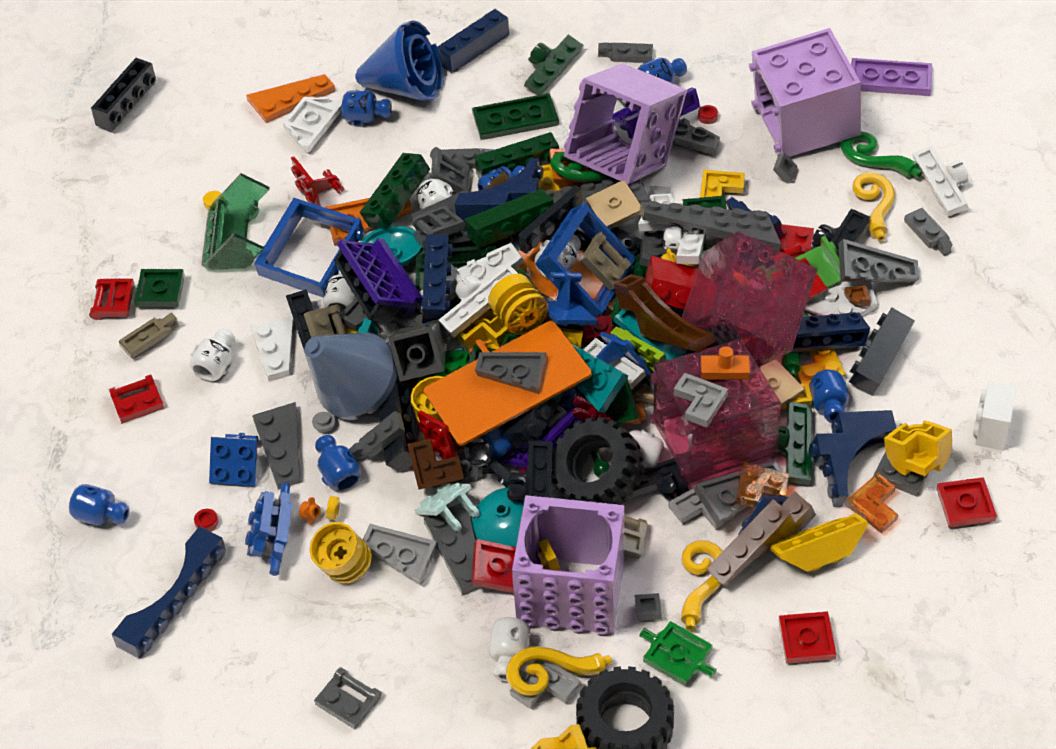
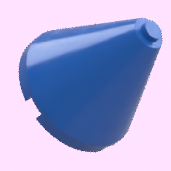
[355,20,443,101]

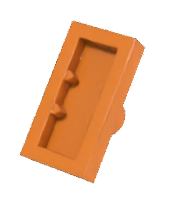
[701,347,750,379]

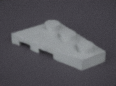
[363,524,437,585]

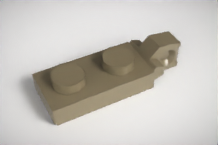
[118,312,179,359]

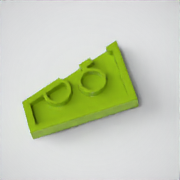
[610,326,670,380]

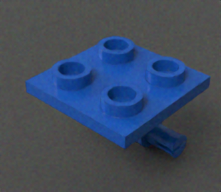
[547,270,597,326]
[596,332,651,376]
[209,433,258,486]

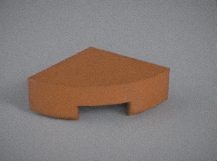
[844,285,871,307]

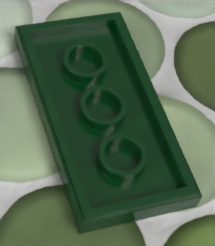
[472,93,559,140]

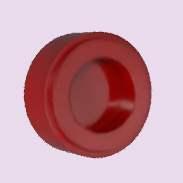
[698,105,718,124]
[194,508,219,532]

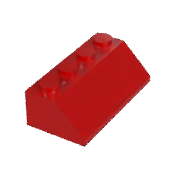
[645,256,736,322]

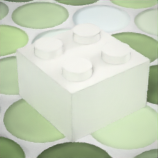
[973,381,1017,450]

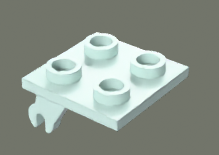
[414,483,480,532]

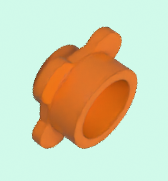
[299,497,320,525]

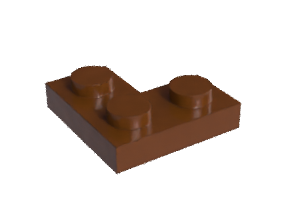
[407,439,465,490]

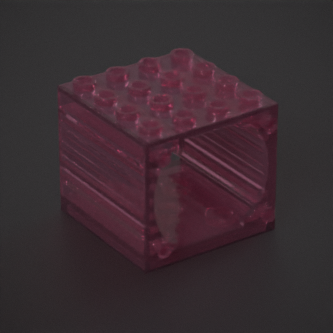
[682,231,817,370]
[650,339,781,487]

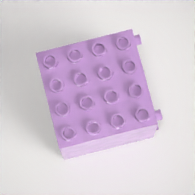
[749,28,861,157]
[564,63,687,184]
[512,495,624,634]

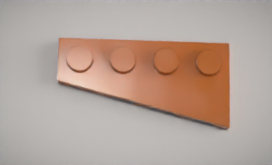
[246,74,336,123]
[325,198,412,245]

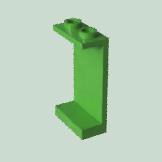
[755,236,842,307]

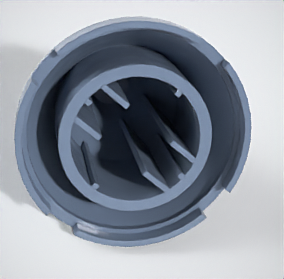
[305,332,398,420]

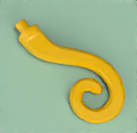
[852,172,895,241]
[681,540,723,631]
[506,646,612,696]

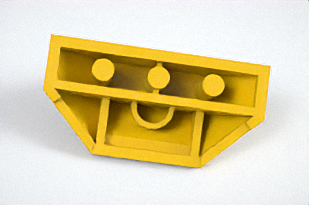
[770,513,868,572]

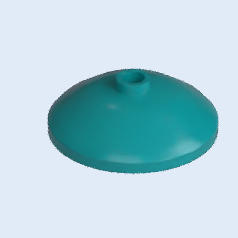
[361,226,423,267]
[472,488,524,547]

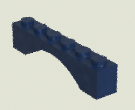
[111,526,226,659]

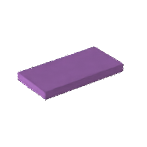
[851,58,932,96]

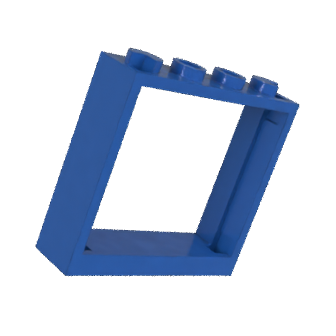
[254,198,365,298]
[535,202,636,317]

